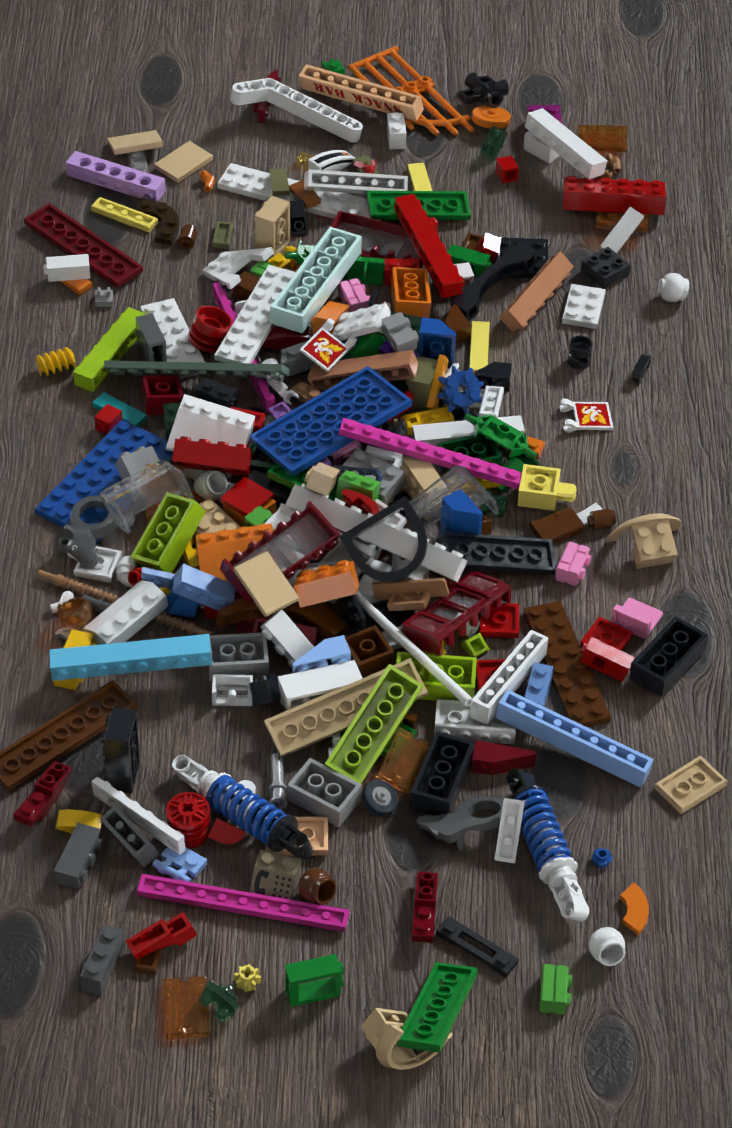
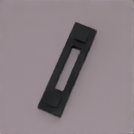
[436,916,519,978]

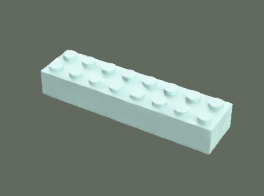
[270,227,362,333]

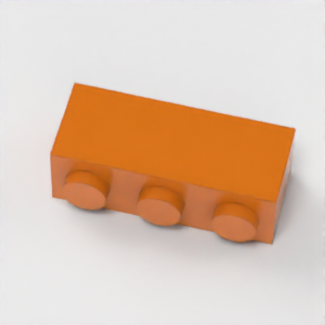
[311,301,349,334]

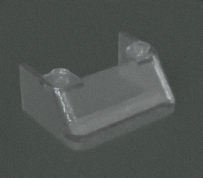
[100,460,194,534]
[406,466,499,545]

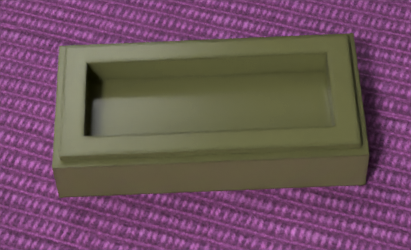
[270,169,289,196]
[212,221,234,250]

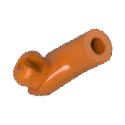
[199,170,215,193]

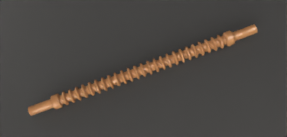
[37,570,213,636]

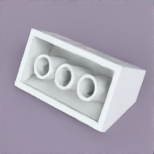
[83,580,168,645]

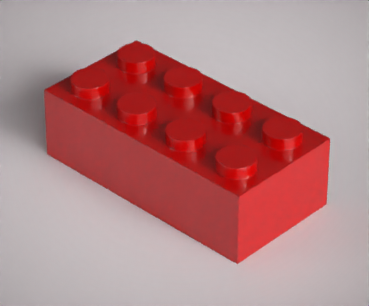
[172,436,252,476]

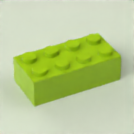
[130,492,206,573]
[396,652,477,701]

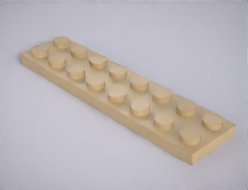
[264,658,428,757]

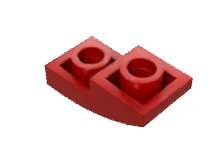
[341,489,380,515]

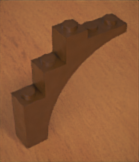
[215,596,348,641]

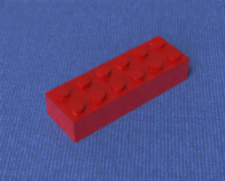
[562,176,666,215]

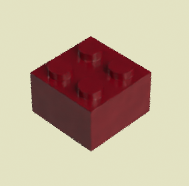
[141,375,184,416]

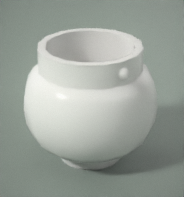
[658,273,689,302]
[194,470,228,501]
[589,927,626,966]

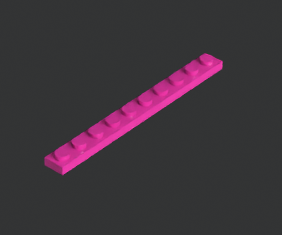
[213,282,275,413]
[338,418,522,489]
[137,874,350,932]

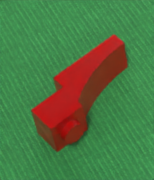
[125,911,197,960]

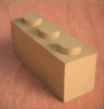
[304,462,340,496]

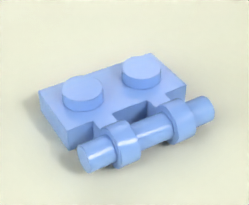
[152,847,207,882]

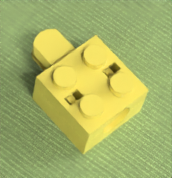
[518,464,577,511]

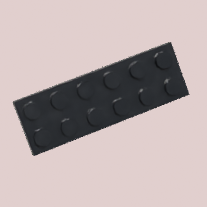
[440,532,557,575]

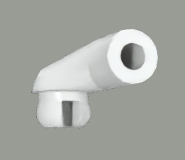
[50,591,74,614]

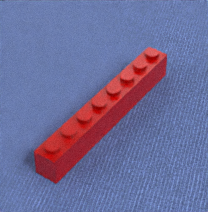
[394,194,465,298]

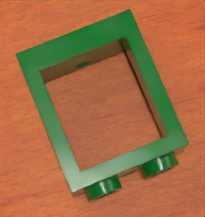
[285,954,344,1007]

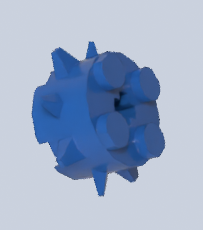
[437,366,484,413]

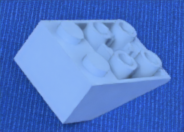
[292,635,351,673]

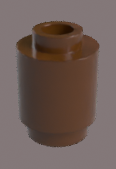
[178,224,198,249]
[587,509,616,530]

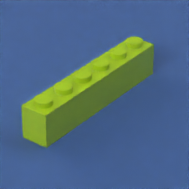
[73,307,147,392]

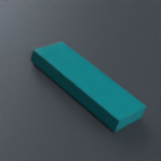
[92,392,147,427]

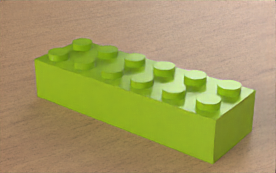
[324,664,424,784]

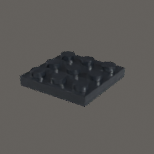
[496,237,548,278]

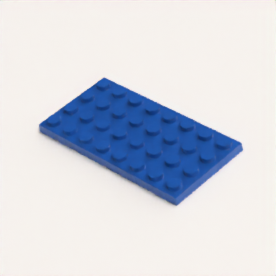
[250,366,412,477]
[35,419,173,544]

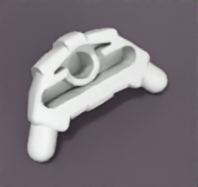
[115,555,139,588]

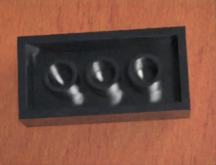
[629,616,708,697]
[101,707,140,793]
[410,731,475,815]

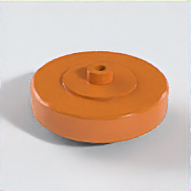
[471,106,511,129]

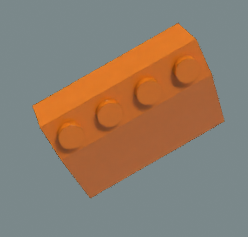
[196,523,279,582]

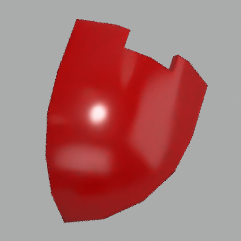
[208,818,246,845]

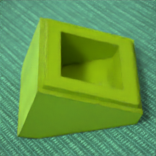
[460,633,490,657]

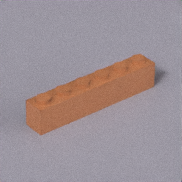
[499,251,574,333]
[308,350,418,391]

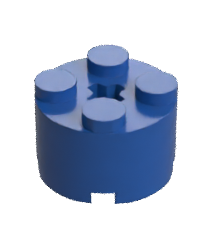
[166,576,201,618]

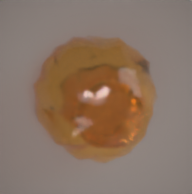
[57,597,92,629]

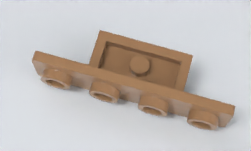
[372,578,449,611]

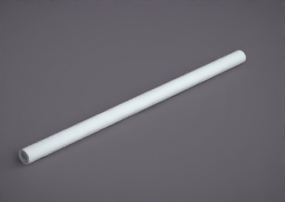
[354,591,473,707]

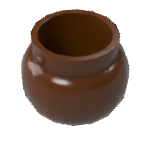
[298,868,336,905]

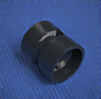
[568,335,593,369]

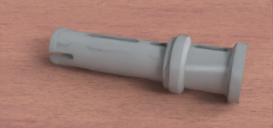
[268,753,287,810]

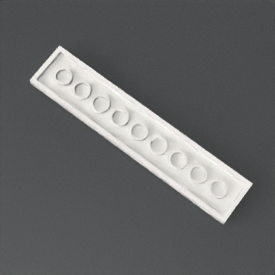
[218,163,370,219]

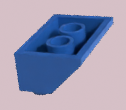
[419,318,456,368]
[439,489,483,539]

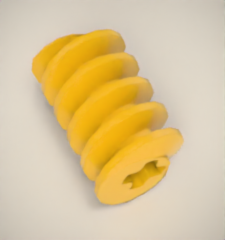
[36,347,76,376]

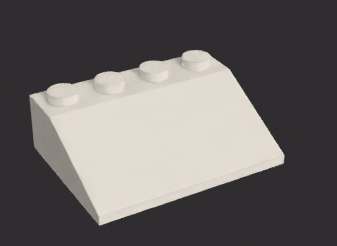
[166,394,255,451]

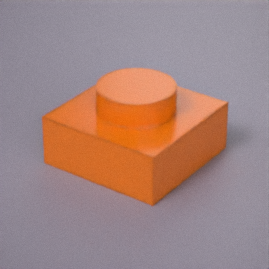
[527,437,545,459]

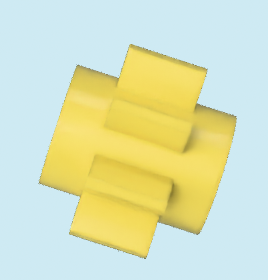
[234,964,261,993]

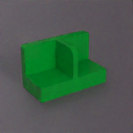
[348,256,384,286]

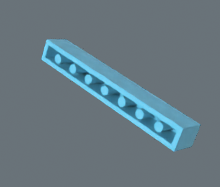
[49,634,212,681]

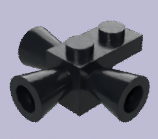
[458,73,509,108]

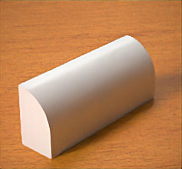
[278,660,362,711]

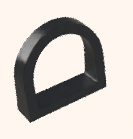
[339,496,428,582]

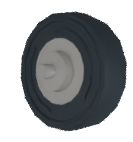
[361,780,398,817]

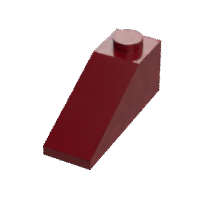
[471,740,537,775]

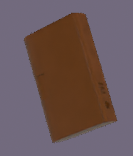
[529,507,585,544]

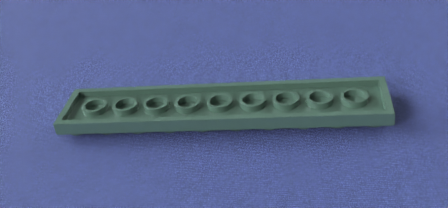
[104,360,289,379]

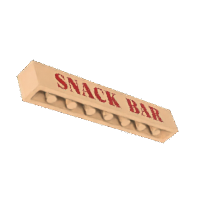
[299,64,424,121]

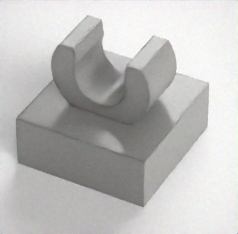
[95,287,113,307]

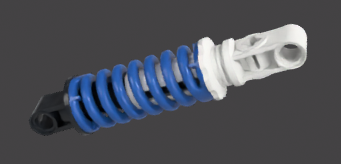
[172,755,313,859]
[507,768,589,922]

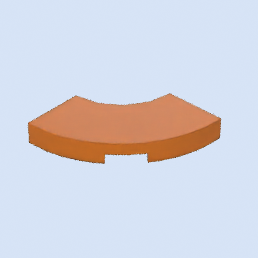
[620,883,649,936]

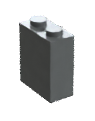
[135,313,167,362]

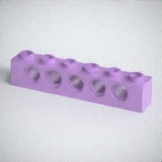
[66,151,166,201]

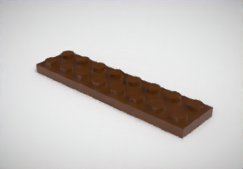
[523,601,611,727]
[0,680,138,792]

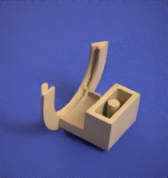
[606,513,681,569]
[361,1008,453,1070]

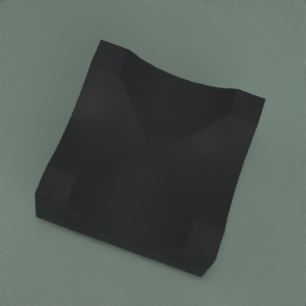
[581,247,631,289]

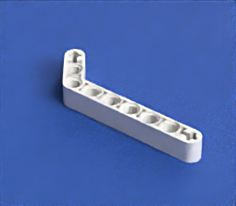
[230,78,363,143]

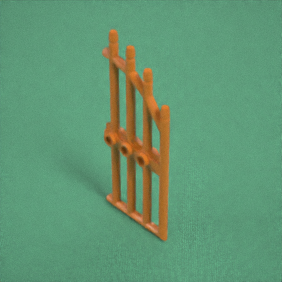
[347,46,475,136]

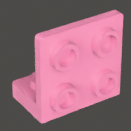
[612,598,663,640]

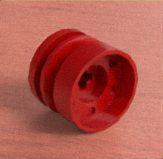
[188,306,232,353]
[166,792,211,849]

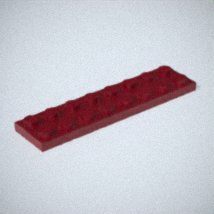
[24,203,144,288]

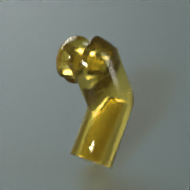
[296,152,314,164]

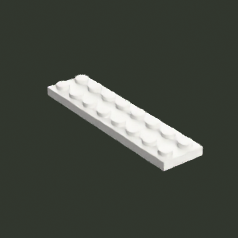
[214,265,296,363]

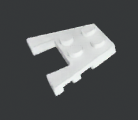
[203,247,274,289]

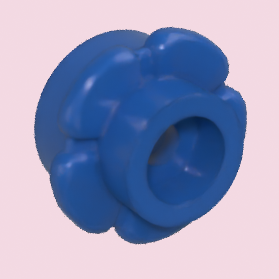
[592,849,612,868]

